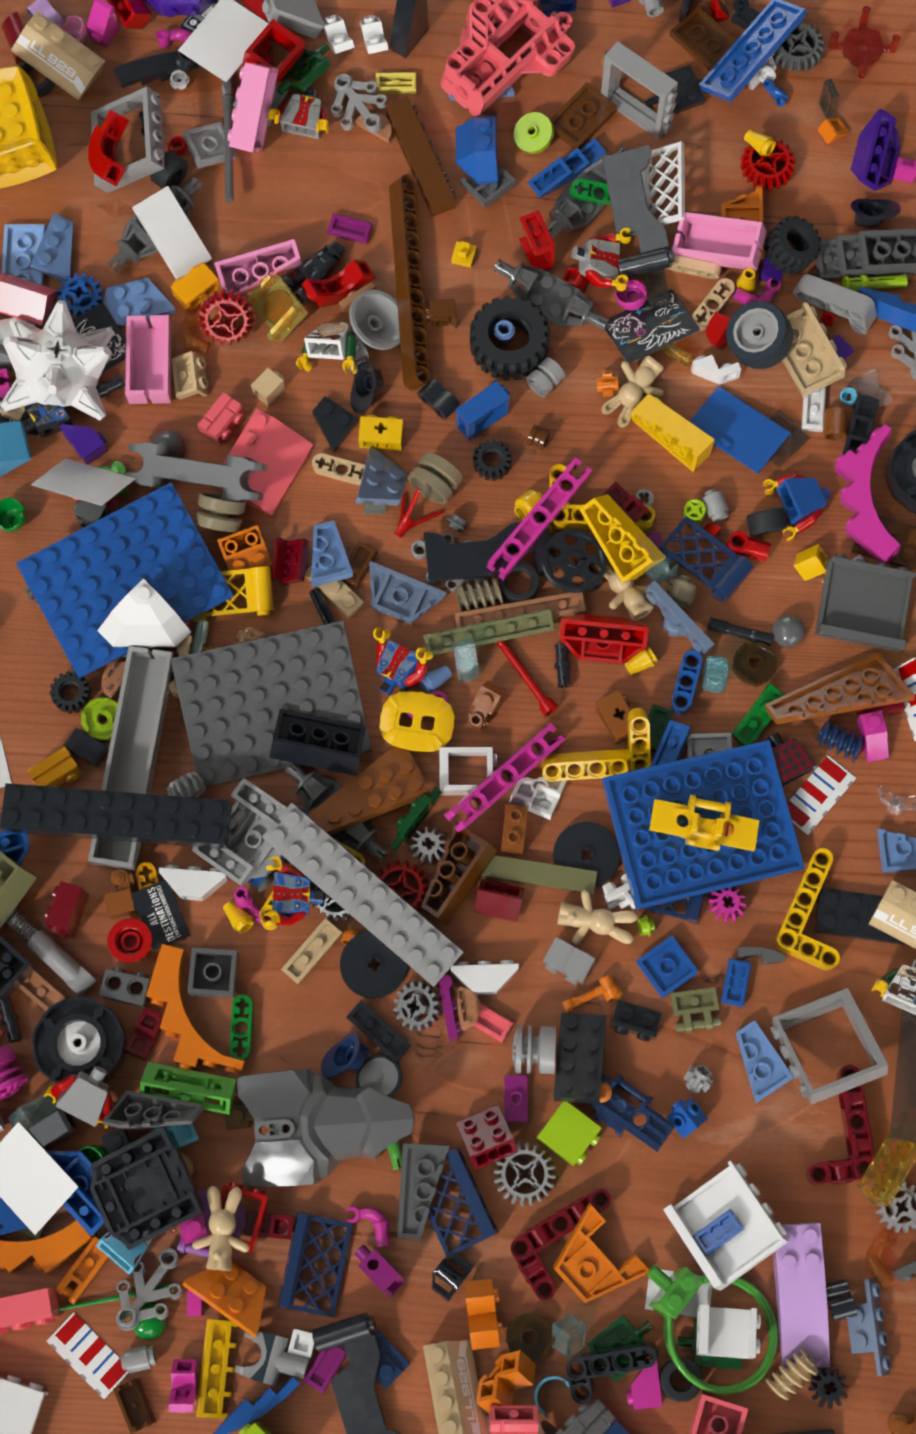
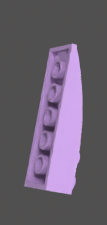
[772,1222,830,1369]

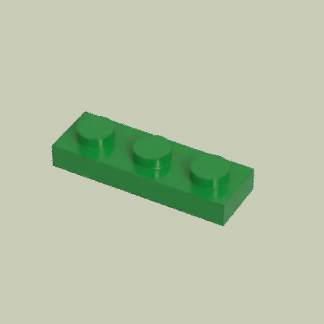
[731,684,784,746]

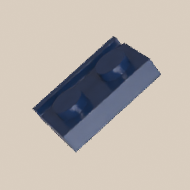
[375,1329,410,1389]

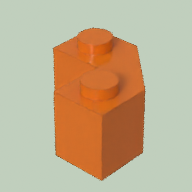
[464,1278,503,1350]
[476,1350,536,1414]

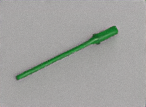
[59,1283,175,1311]

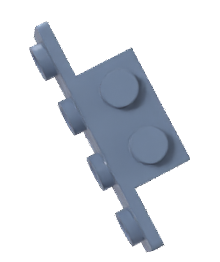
[847,1278,892,1376]

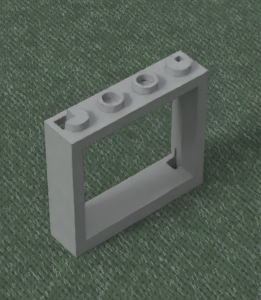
[601,41,678,140]
[91,86,165,193]
[770,988,888,1105]

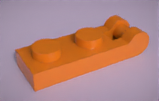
[55,1236,109,1305]

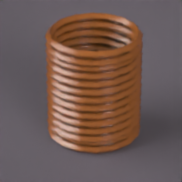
[824,407,847,441]

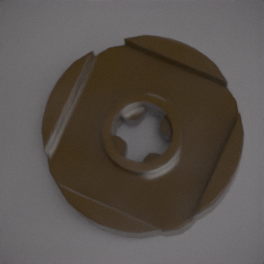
[732,642,777,687]
[506,1313,552,1361]

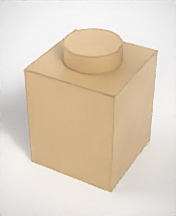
[251,368,285,406]

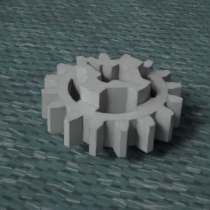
[874,1182,916,1233]

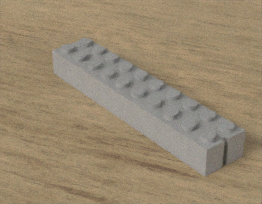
[88,646,175,871]
[262,803,463,987]

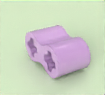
[26,0,65,26]

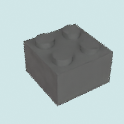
[188,948,240,999]

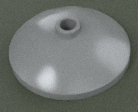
[349,290,400,350]

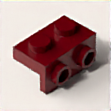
[271,538,309,585]

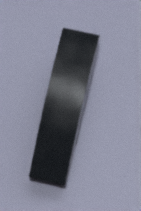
[114,51,199,89]
[836,394,880,476]

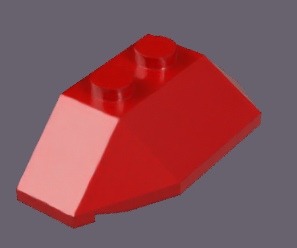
[559,614,649,664]

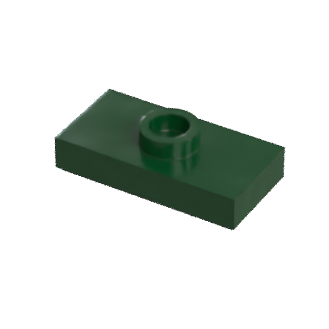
[638,704,673,752]

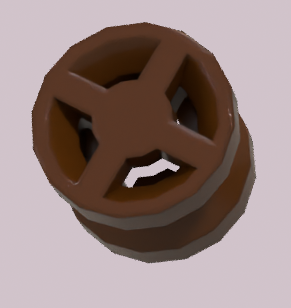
[526,424,550,450]

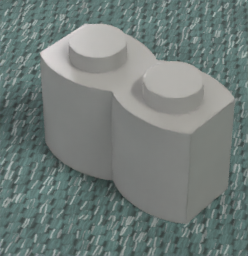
[543,937,595,985]

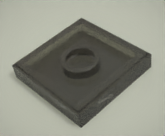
[769,410,809,468]

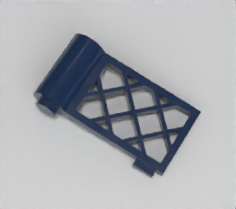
[659,516,754,601]

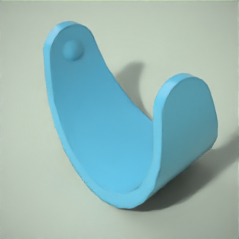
[534,1376,569,1418]

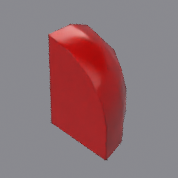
[706,312,731,349]

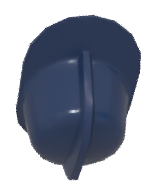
[321,1032,370,1078]

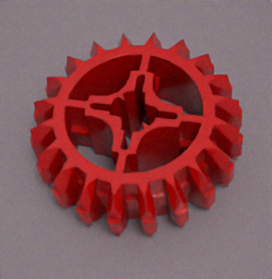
[740,136,796,191]
[198,288,255,345]
[375,860,429,914]

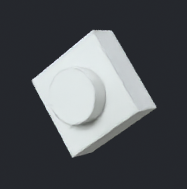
[288,1329,314,1358]

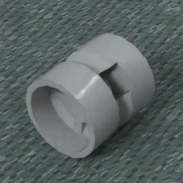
[526,357,566,398]

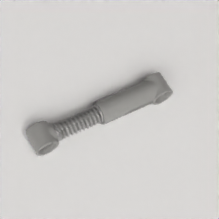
[6,909,97,997]

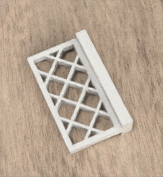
[641,141,685,225]

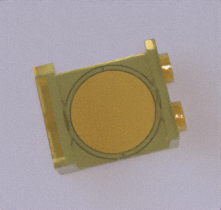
[247,275,308,342]

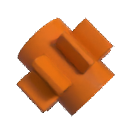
[596,370,618,397]

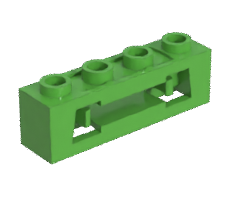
[140,1062,237,1115]

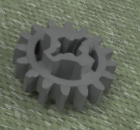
[393,981,442,1031]

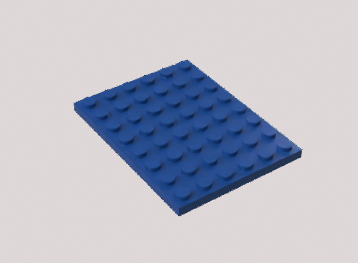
[16,483,234,679]
[601,740,805,910]

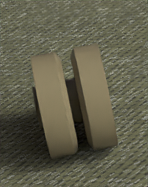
[408,452,463,505]
[194,493,246,532]

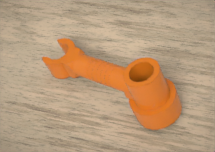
[562,975,623,1013]

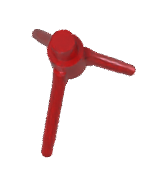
[394,488,443,538]

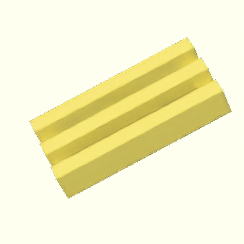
[376,72,416,95]

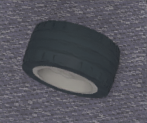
[726,301,793,369]

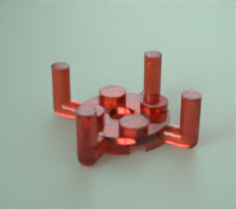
[828,6,901,79]

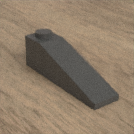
[102,1090,204,1130]

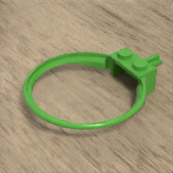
[646,1264,778,1395]

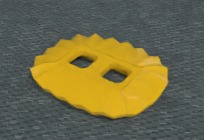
[379,691,455,752]

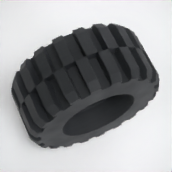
[470,296,550,381]

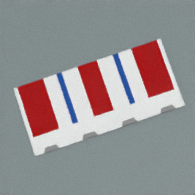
[893,657,916,741]
[787,756,856,835]
[47,1312,128,1399]

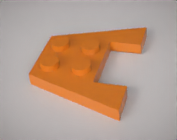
[553,1203,649,1303]

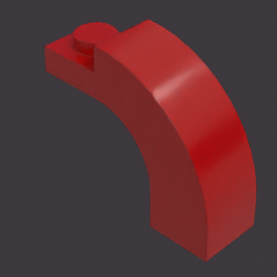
[88,109,130,187]
[302,259,375,307]

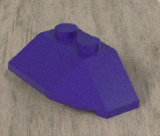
[143,0,216,17]
[851,109,900,191]

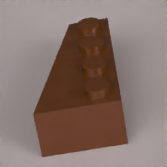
[421,821,497,924]

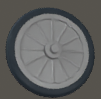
[356,1054,403,1098]

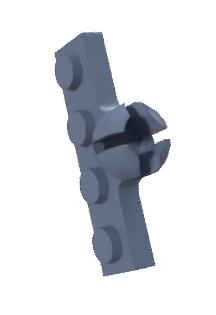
[645,580,714,655]

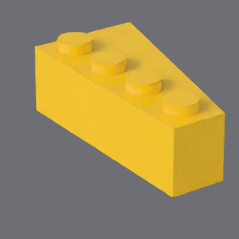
[631,394,715,473]
[579,495,666,583]

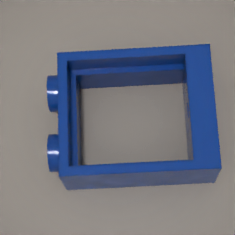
[456,381,510,441]

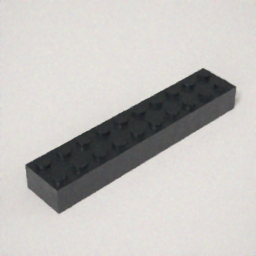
[0,783,232,849]

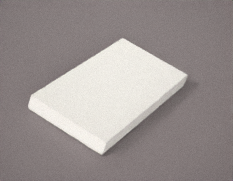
[132,186,212,280]

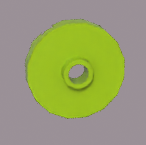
[513,112,554,154]
[81,697,118,741]

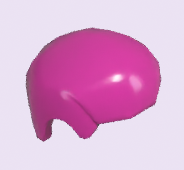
[615,280,647,311]

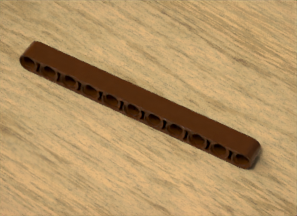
[389,174,430,390]

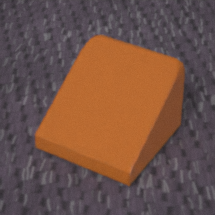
[818,117,849,144]

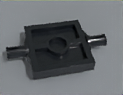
[645,65,705,115]

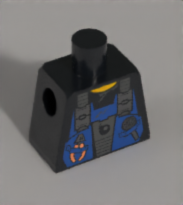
[22,402,73,438]

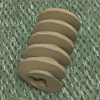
[456,578,503,612]

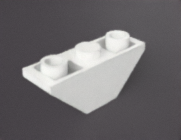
[159,865,228,901]
[451,960,519,995]

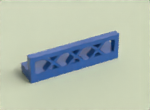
[650,720,691,767]

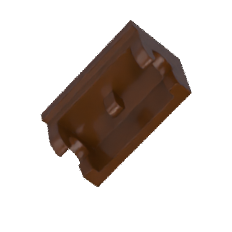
[113,1378,156,1434]

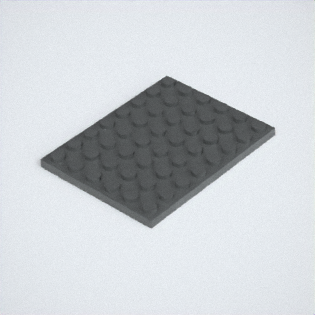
[170,621,372,786]

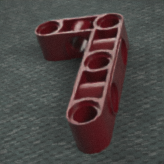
[806,1065,876,1185]
[510,1189,611,1300]

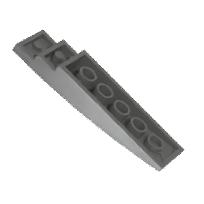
[815,229,916,281]

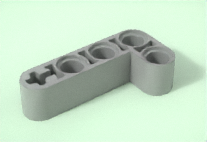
[793,274,877,334]

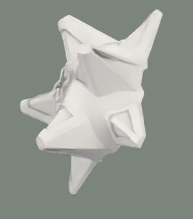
[0,300,114,421]

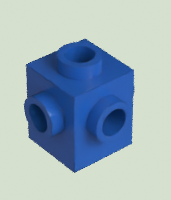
[666,1097,708,1139]

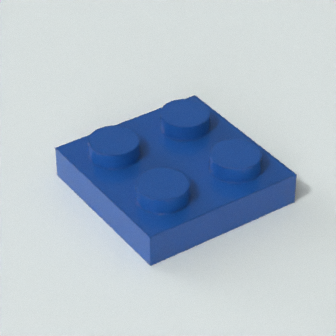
[635,936,699,999]

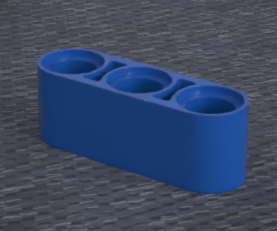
[670,650,702,715]

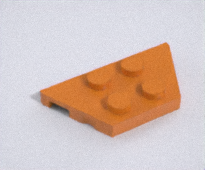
[721,187,765,263]
[183,1261,266,1338]

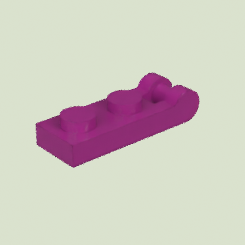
[439,975,462,1042]

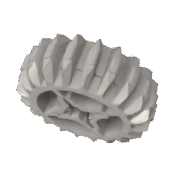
[494,1143,556,1206]

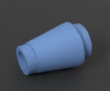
[494,320,515,346]
[419,666,452,694]

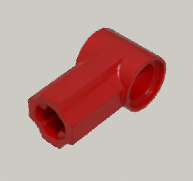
[726,531,771,562]

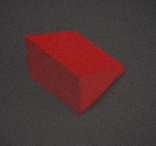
[819,310,837,327]
[703,523,721,537]

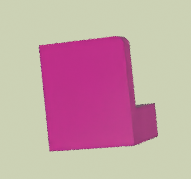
[893,157,916,184]

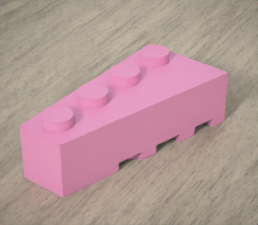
[214,239,301,307]

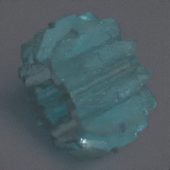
[702,655,729,693]

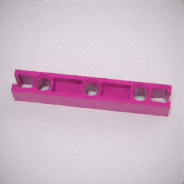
[487,457,592,580]
[444,723,565,832]

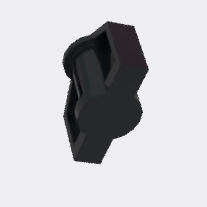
[431,1254,473,1302]

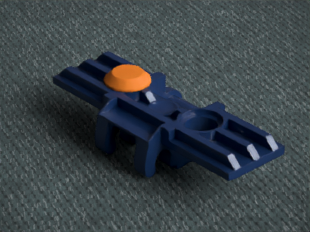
[589,1073,676,1152]

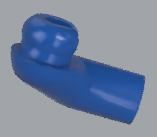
[763,79,788,107]

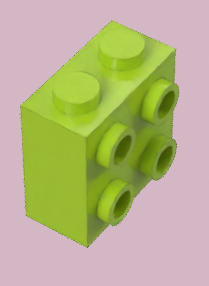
[536,1101,602,1167]

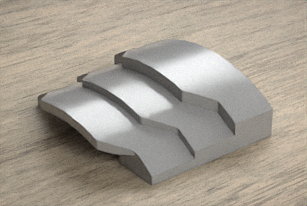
[191,778,287,886]

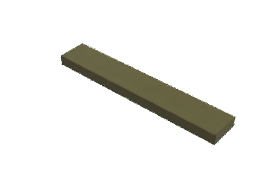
[423,609,556,655]
[480,855,597,895]

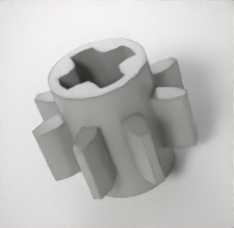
[684,1065,714,1093]

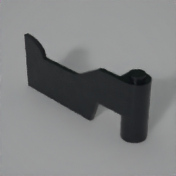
[424,517,558,583]
[312,1312,400,1434]

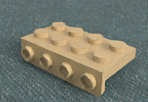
[782,302,847,397]

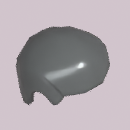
[152,430,186,458]
[771,615,806,648]

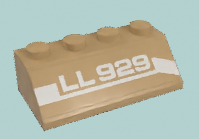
[11,11,105,100]
[869,880,916,949]
[423,1340,488,1434]

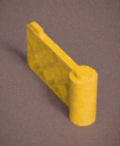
[193,567,274,622]

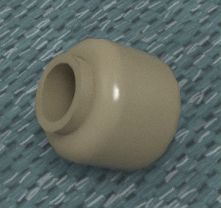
[667,575,697,608]

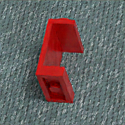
[519,210,555,271]

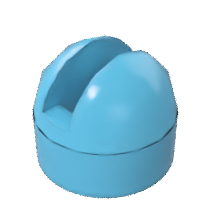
[840,387,857,406]

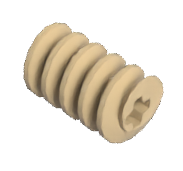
[765,1347,819,1400]

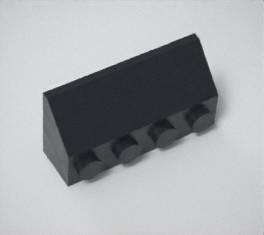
[269,709,366,776]

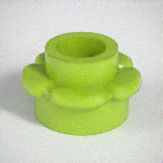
[637,915,655,937]

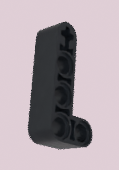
[566,1341,659,1404]

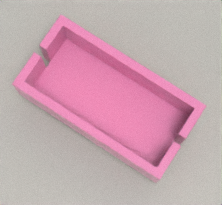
[228,63,279,152]
[672,212,767,271]
[125,315,172,404]

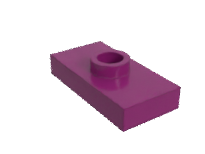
[504,1075,528,1123]

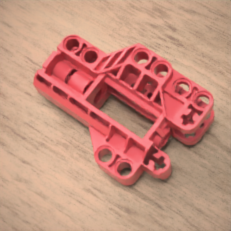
[440,0,575,116]

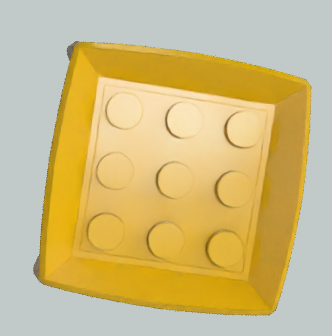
[0,66,58,188]

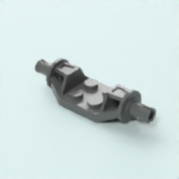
[547,146,628,240]
[107,177,202,272]
[493,259,610,331]
[285,763,389,863]

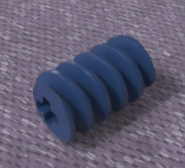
[814,719,864,763]

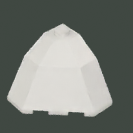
[98,579,191,648]

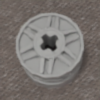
[512,1025,556,1074]

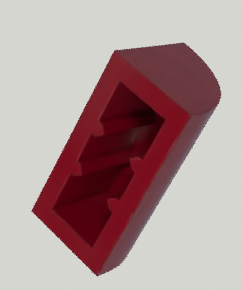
[2,12,24,64]
[474,879,525,922]

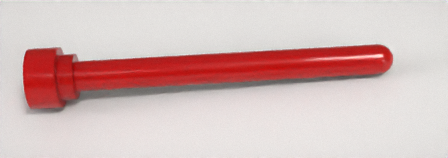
[496,640,558,717]

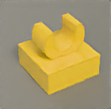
[451,241,477,268]

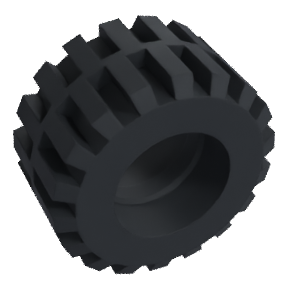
[763,216,822,275]

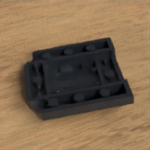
[90,1127,204,1250]

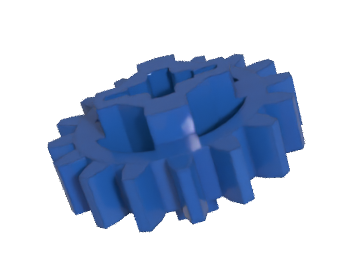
[57,273,103,318]

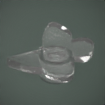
[851,368,892,406]
[877,785,916,815]

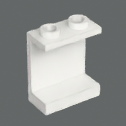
[696,1304,761,1359]

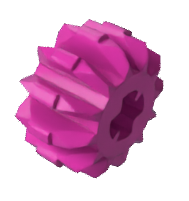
[708,887,747,923]

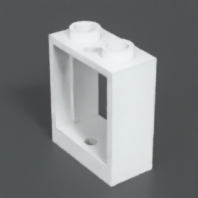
[439,747,497,795]

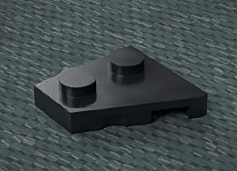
[312,396,359,453]

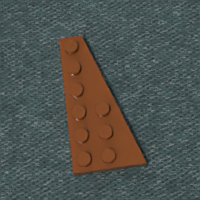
[765,652,914,724]
[307,746,430,836]

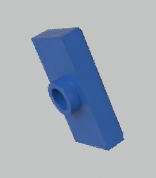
[720,958,751,1008]
[693,1209,745,1256]

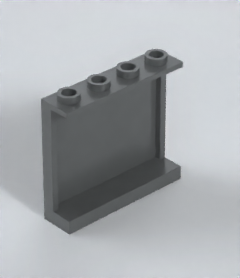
[815,554,916,652]

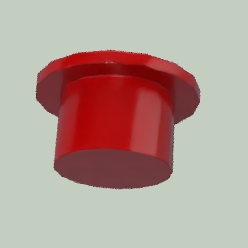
[107,918,152,963]

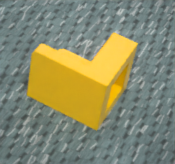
[794,544,829,581]

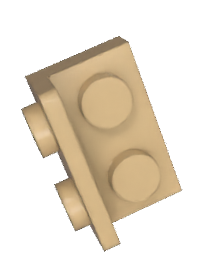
[171,351,209,400]

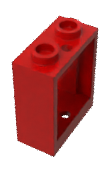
[243,19,306,86]
[209,1182,270,1253]

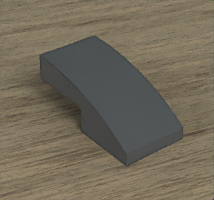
[736,947,786,966]

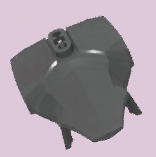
[237,1069,415,1187]

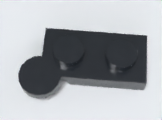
[730,0,760,30]

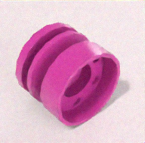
[0,1045,29,1101]

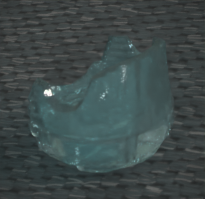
[645,560,679,583]

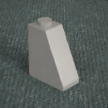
[262,0,325,38]

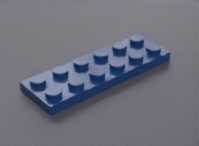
[699,0,807,103]

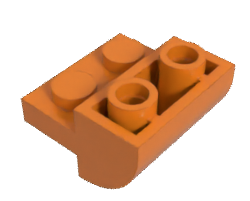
[217,525,272,580]

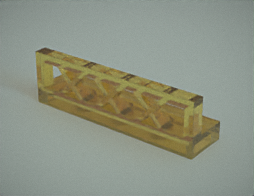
[857,1112,916,1207]

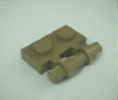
[670,987,721,1033]

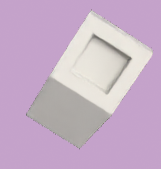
[323,15,354,54]
[359,15,388,54]
[691,355,741,385]

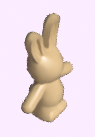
[601,356,664,428]
[593,564,653,621]
[557,890,638,945]
[192,1186,250,1271]

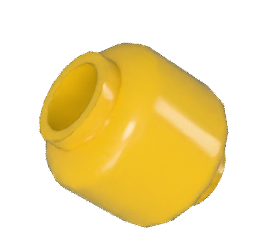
[514,490,543,520]

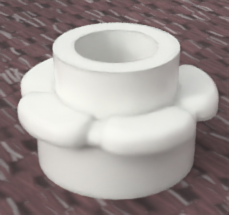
[170,70,190,90]

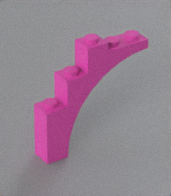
[835,424,900,564]

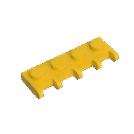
[196,1319,238,1419]

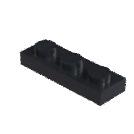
[346,1000,412,1062]

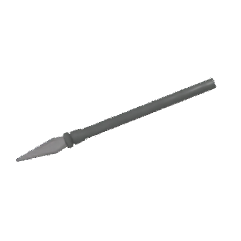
[222,77,234,203]

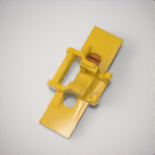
[649,795,759,851]

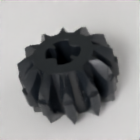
[808,1367,849,1409]

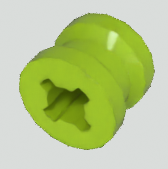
[683,499,706,524]

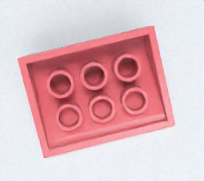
[216,409,314,516]

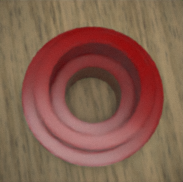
[168,136,188,156]

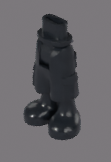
[281,241,346,306]

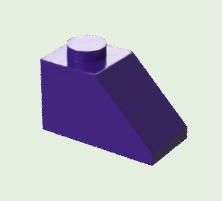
[59,424,108,465]

